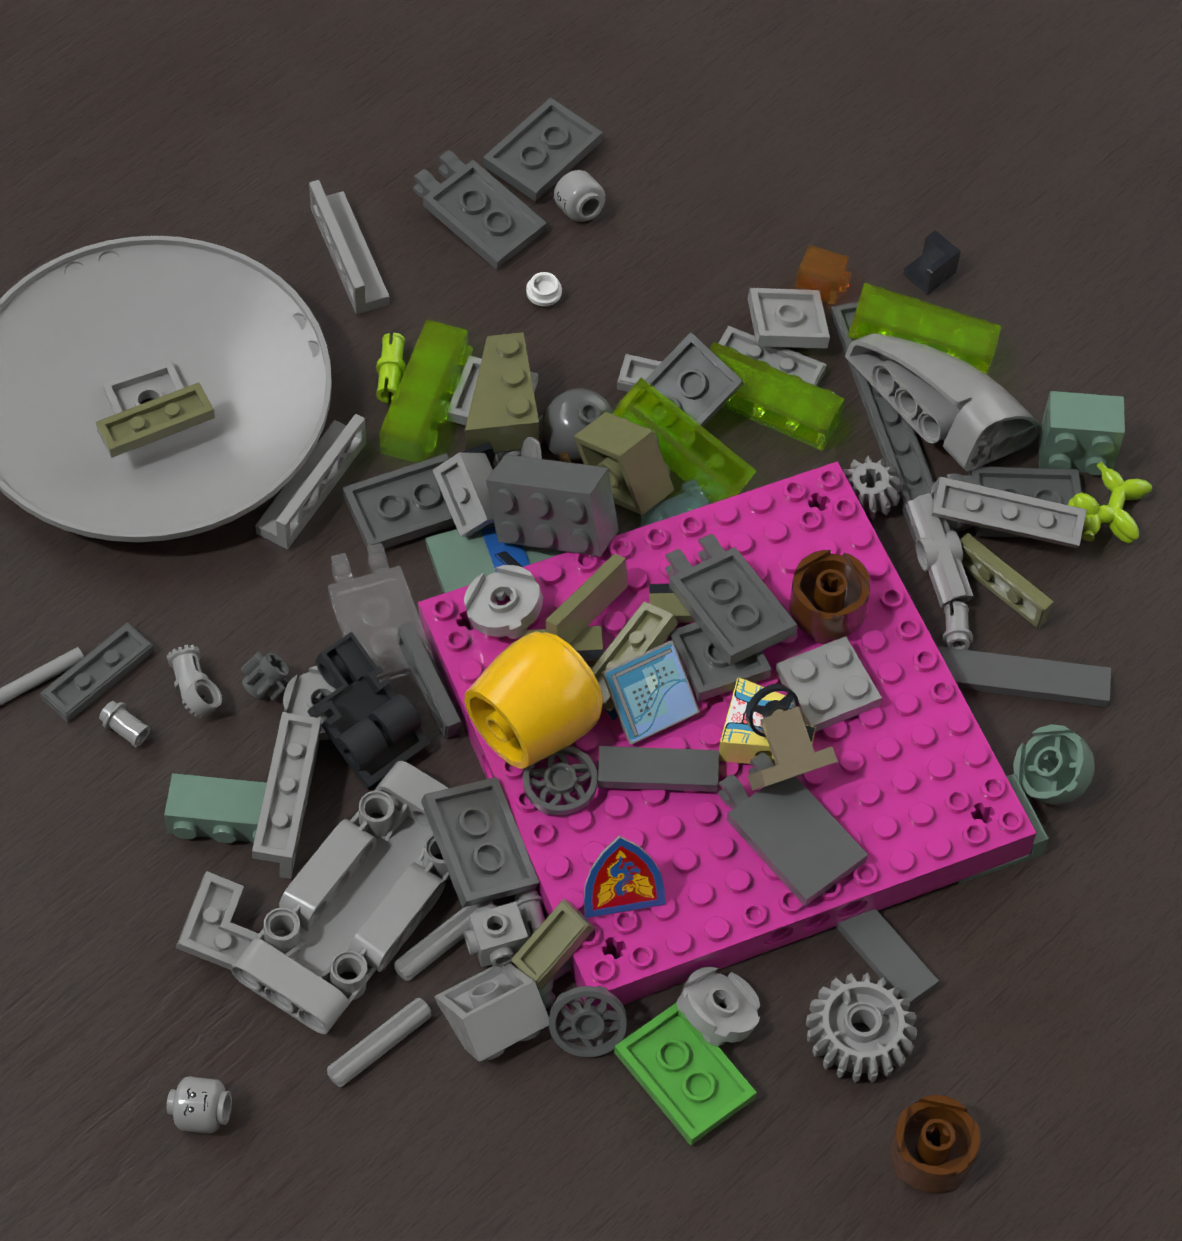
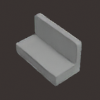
[433,452,494,537]

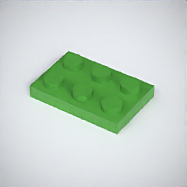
[614,1002,757,1146]

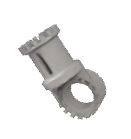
[167,645,222,718]

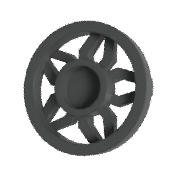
[523,746,598,815]
[549,986,627,1057]

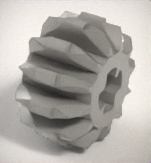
[843,455,902,520]

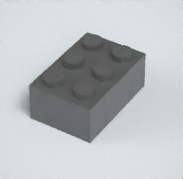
[486,454,619,556]

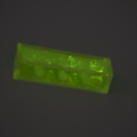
[848,283,1002,374]
[379,319,473,463]
[709,342,844,451]
[612,377,757,503]

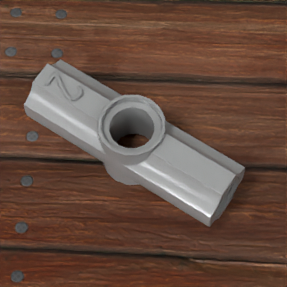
[906,493,973,608]

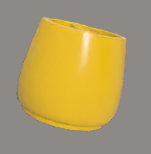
[464,631,603,769]

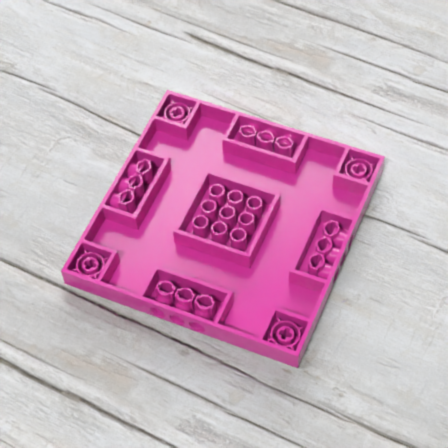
[418,461,1036,1011]

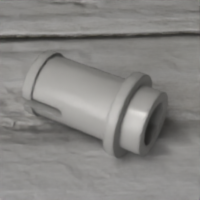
[943,601,973,650]
[99,701,151,747]
[514,890,545,939]

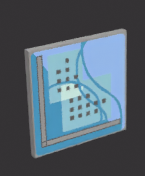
[601,641,700,745]

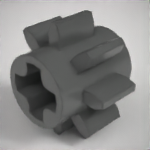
[241,652,289,700]

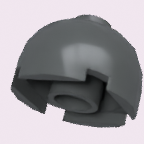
[542,388,614,463]

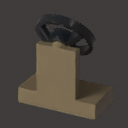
[746,684,838,790]

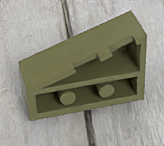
[465,332,539,452]

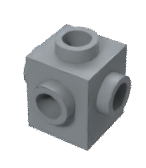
[464,902,528,967]

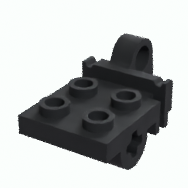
[307,631,431,789]

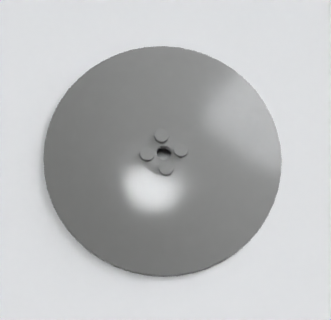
[0,236,332,542]

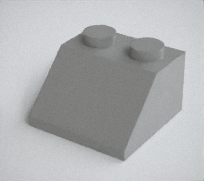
[434,963,549,1062]

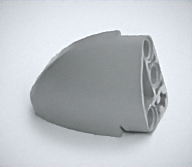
[845,333,1041,471]

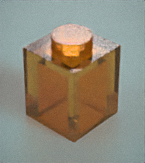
[795,245,852,305]

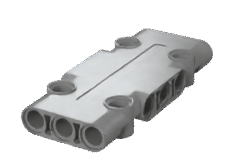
[231,761,451,1034]

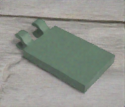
[426,523,566,594]

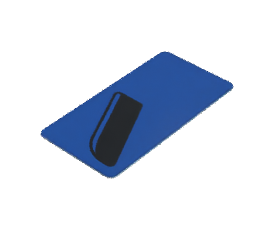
[481,526,530,572]

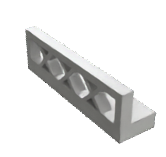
[309,180,390,314]
[255,414,366,550]
[931,477,1086,548]
[252,712,321,879]

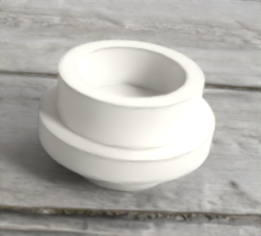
[526,272,562,306]

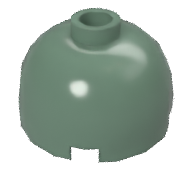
[1013,724,1095,806]

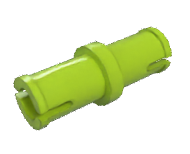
[376,333,405,403]

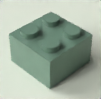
[1039,391,1125,475]

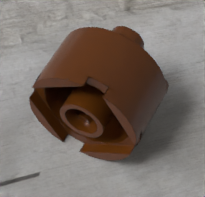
[789,550,870,643]
[890,1095,981,1193]

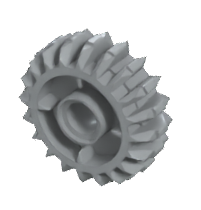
[806,972,917,1083]

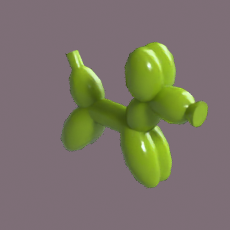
[1068,461,1152,544]

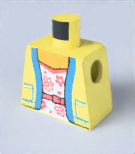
[719,678,816,766]

